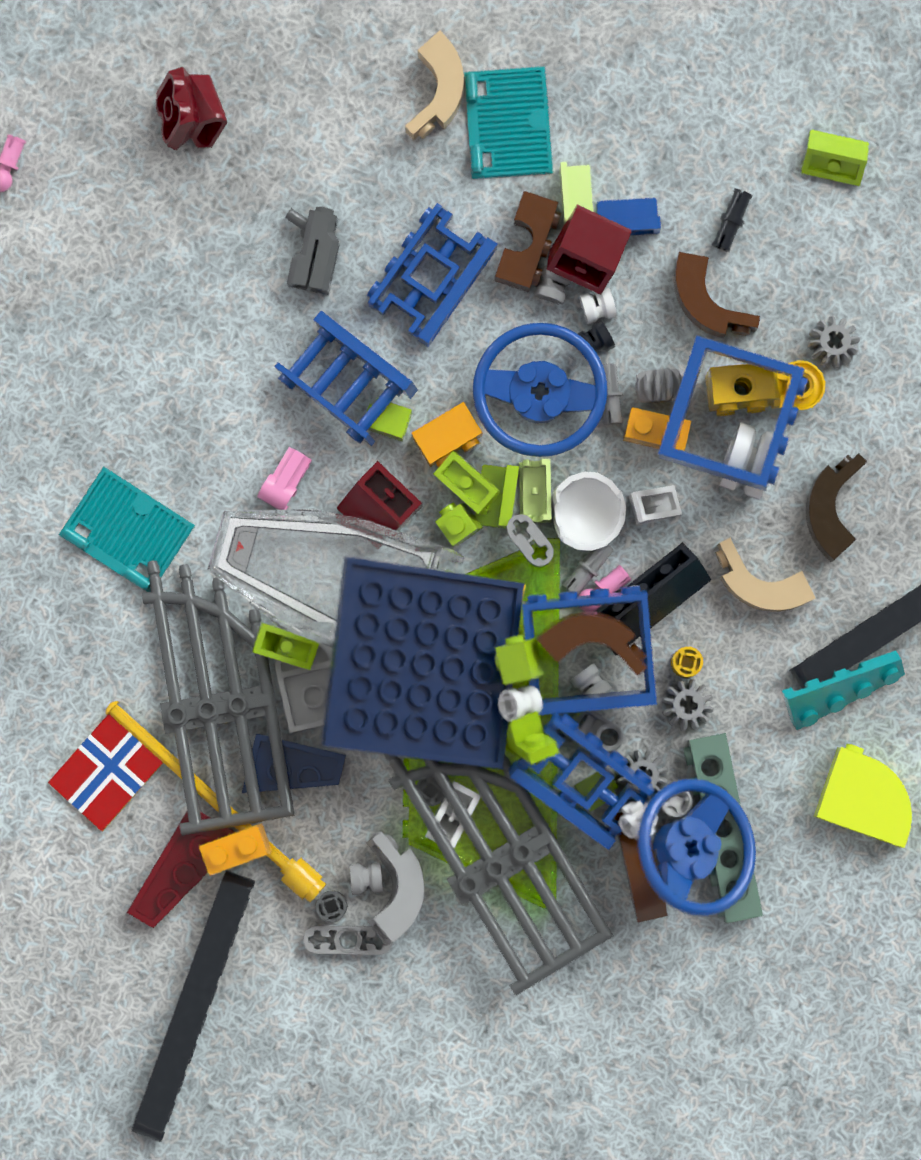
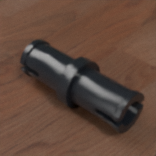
[712,188,753,252]

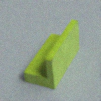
[801,130,869,186]
[433,451,500,516]
[475,464,519,529]

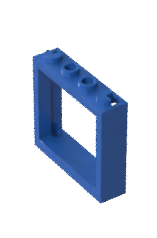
[658,336,808,491]
[522,586,657,715]

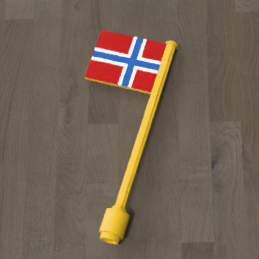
[48,701,327,903]

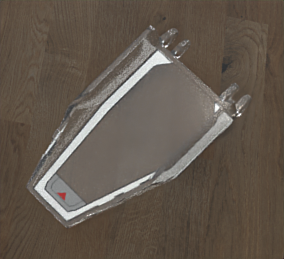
[207,509,465,648]

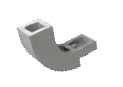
[366,831,424,946]

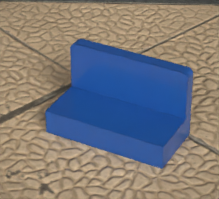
[596,198,661,236]

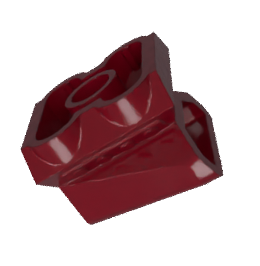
[156,67,227,150]

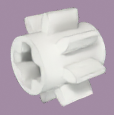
[619,801,658,840]

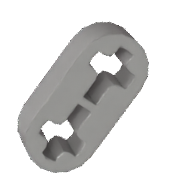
[507,514,554,567]

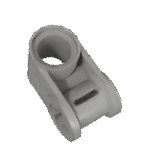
[573,711,623,752]

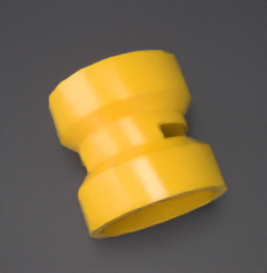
[671,646,703,678]

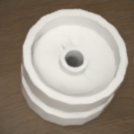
[719,422,774,499]

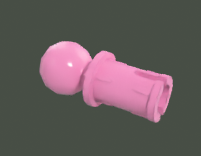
[0,134,26,192]
[579,565,631,612]

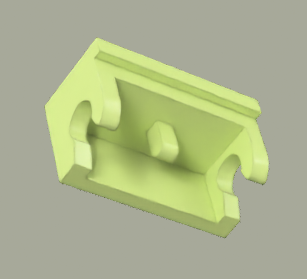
[519,459,552,523]

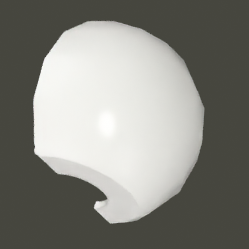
[552,472,626,551]

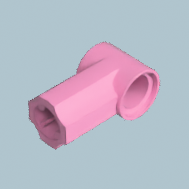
[257,447,312,513]

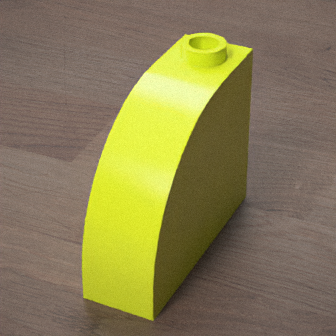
[813,743,912,848]

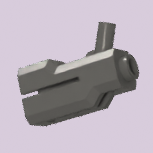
[285,206,340,295]

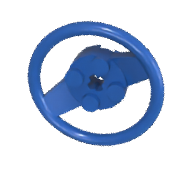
[473,323,608,457]
[638,779,756,916]

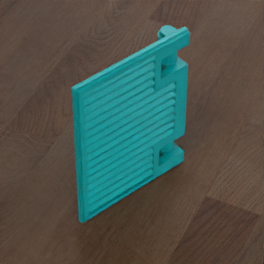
[464,66,553,179]
[59,466,195,592]

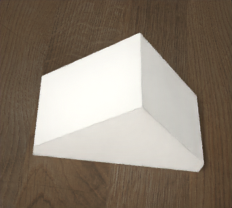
[629,485,682,526]
[425,781,481,848]

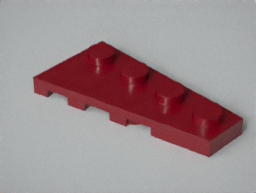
[127,811,237,928]

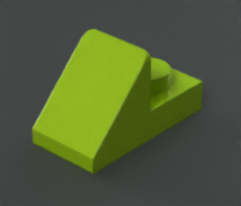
[252,622,320,670]
[506,711,559,765]

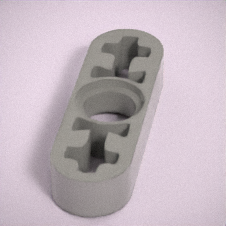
[303,925,393,955]

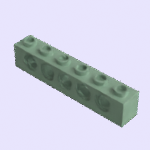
[683,733,763,923]

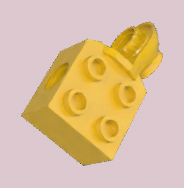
[705,360,826,416]

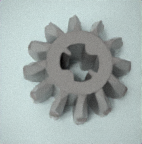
[807,316,860,369]
[635,369,685,403]
[661,679,714,731]
[617,750,668,801]

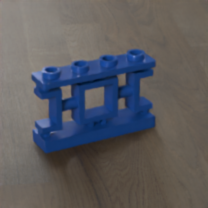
[367,203,498,347]
[508,712,655,850]

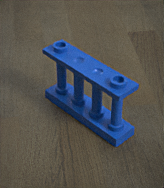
[274,311,418,446]

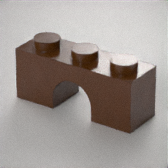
[495,191,562,293]

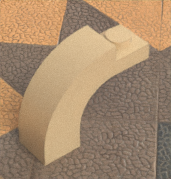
[405,30,464,141]
[715,538,816,612]

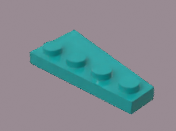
[782,650,905,730]

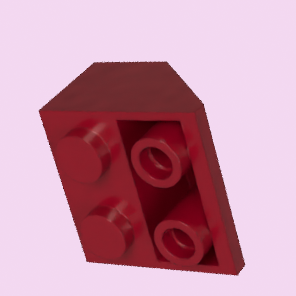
[546,204,631,295]
[336,461,423,550]

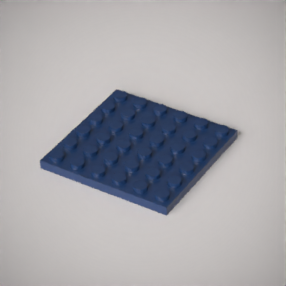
[321,556,524,769]

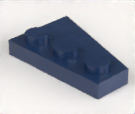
[242,733,346,793]

